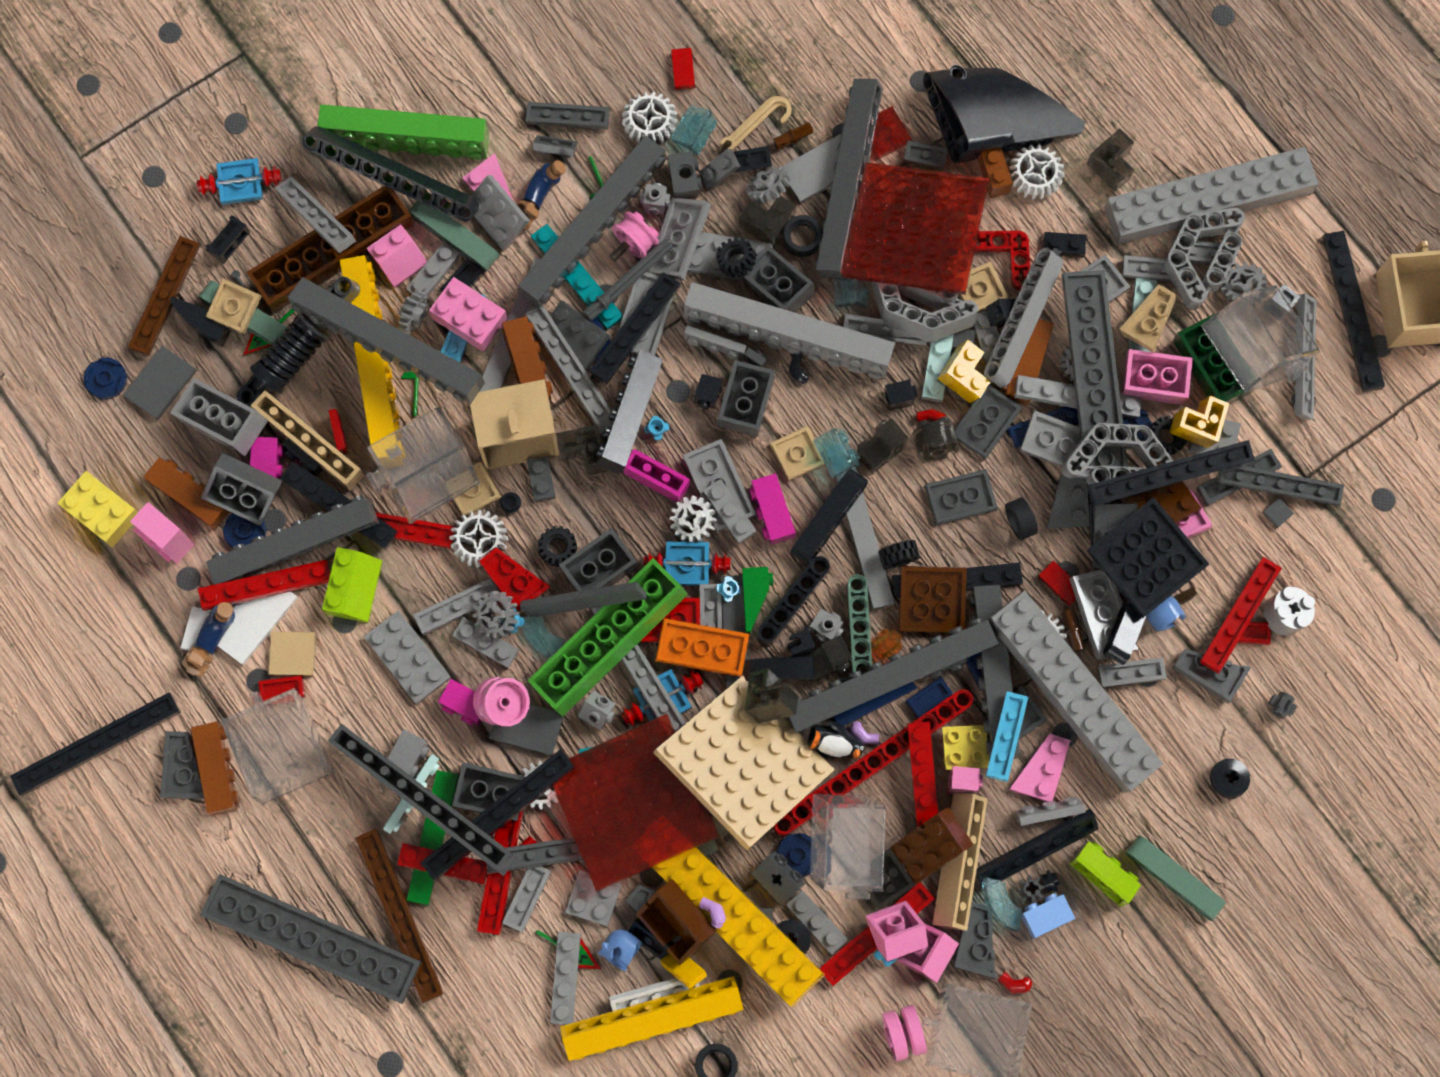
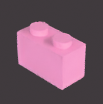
[947,766,983,795]

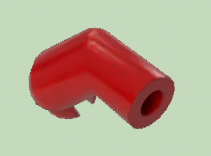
[997,972,1032,994]

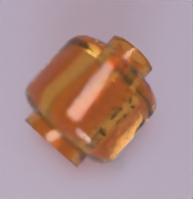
[871,628,903,661]

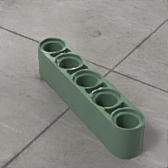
[408,201,500,272]
[198,280,289,345]
[846,574,872,673]
[1125,835,1226,921]

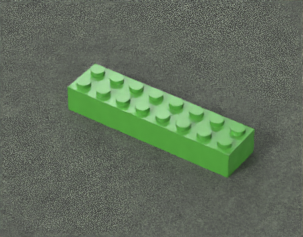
[317,104,490,160]
[527,558,688,717]

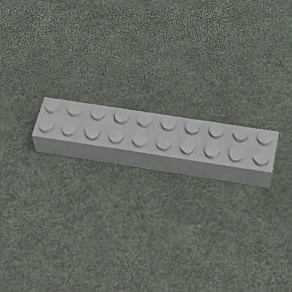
[1104,147,1319,245]
[684,282,895,379]
[988,591,1163,792]

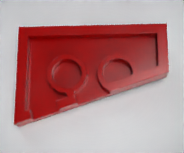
[478,547,551,612]

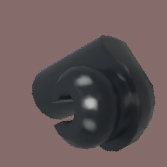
[789,354,809,384]

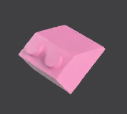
[367,224,427,288]
[865,901,928,961]
[896,923,959,983]

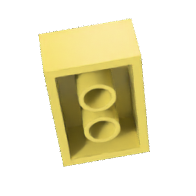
[58,471,138,548]

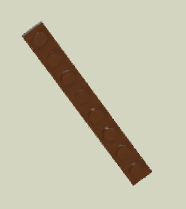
[355,828,445,1003]

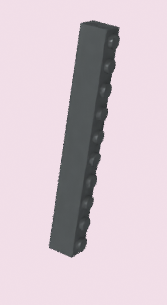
[815,79,883,279]
[518,136,666,308]
[288,277,485,404]
[785,617,998,732]
[328,723,517,876]

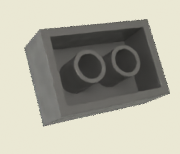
[717,360,776,437]
[201,453,282,526]
[559,528,638,592]

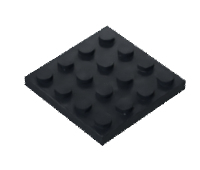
[1087,497,1210,618]

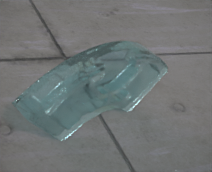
[522,617,564,658]
[982,877,1022,932]

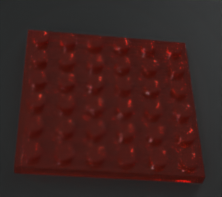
[841,162,989,295]
[553,714,720,892]

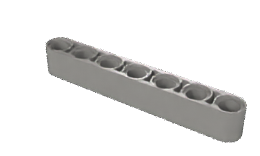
[984,248,1063,387]

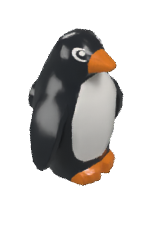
[808,721,865,759]

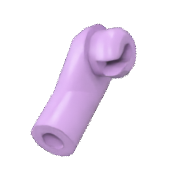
[850,721,879,745]
[699,897,726,928]

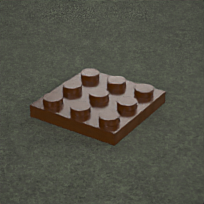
[1117,461,1202,524]
[899,566,967,632]

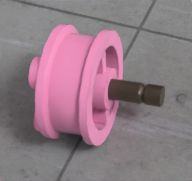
[610,211,659,262]

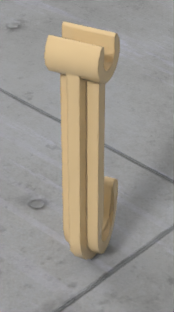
[719,96,792,152]

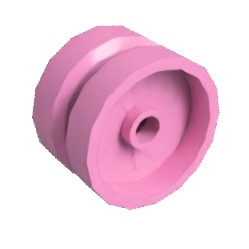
[473,677,530,727]
[882,1005,927,1062]

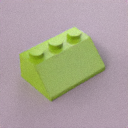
[322,547,383,623]
[1069,841,1141,907]

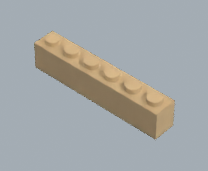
[251,390,364,491]
[932,793,988,931]

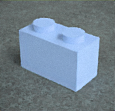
[1021,893,1075,939]

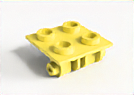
[942,725,989,770]

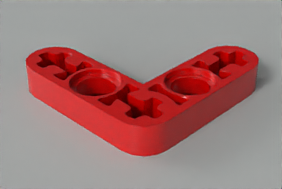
[967,230,1030,291]

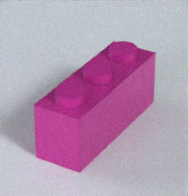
[623,449,690,503]
[749,473,796,545]

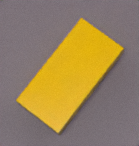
[660,954,707,989]

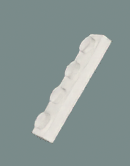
[609,978,700,1011]

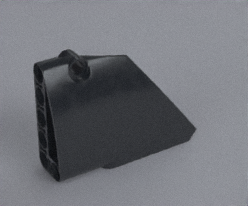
[923,65,1085,163]

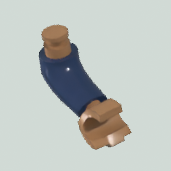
[516,160,566,230]
[181,602,235,677]

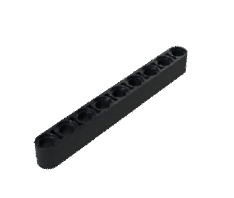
[302,126,479,222]

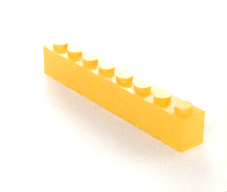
[560,976,744,1061]

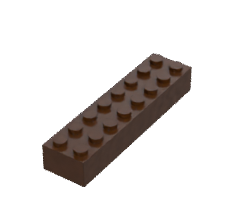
[246,186,414,313]

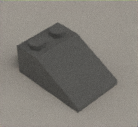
[741,245,815,313]
[451,762,525,821]

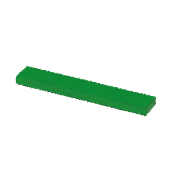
[407,770,459,906]

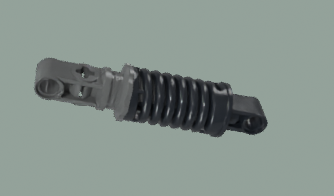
[236,276,360,408]

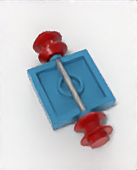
[197,158,282,205]
[644,542,730,586]
[621,669,704,729]

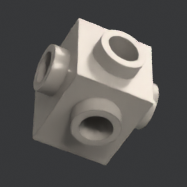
[640,183,670,215]
[809,608,844,644]
[578,691,616,730]

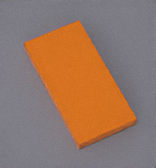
[656,618,749,677]

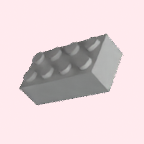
[171,378,268,456]

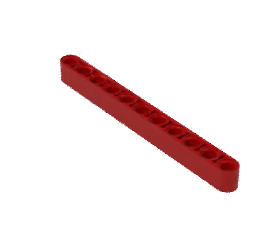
[774,689,973,837]

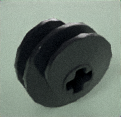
[1210,759,1250,799]
[776,919,811,954]

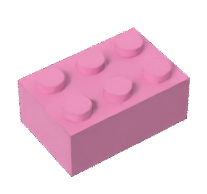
[429,277,507,352]
[1121,349,1193,406]
[130,502,194,564]

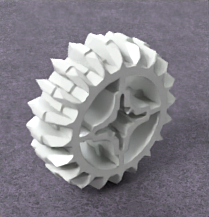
[622,91,677,144]
[1008,144,1065,200]
[450,510,508,568]

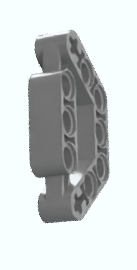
[1164,208,1245,310]
[872,266,978,342]
[1061,423,1173,485]

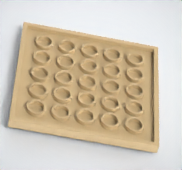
[654,676,834,850]

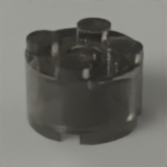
[912,417,959,462]

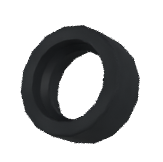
[783,215,823,257]
[1005,497,1038,541]
[695,1043,738,1077]

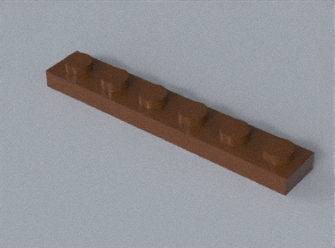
[128,236,201,356]

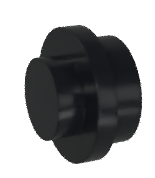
[500,492,521,514]
[1042,870,1060,892]

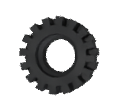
[716,237,756,278]
[1149,416,1187,456]
[538,526,577,567]
[878,540,920,569]

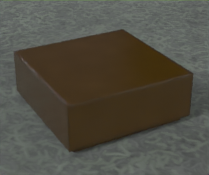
[1174,587,1197,605]

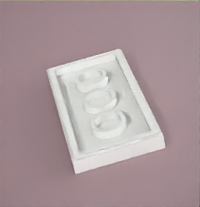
[218,571,298,666]

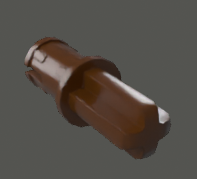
[773,122,813,150]
[1062,609,1086,653]

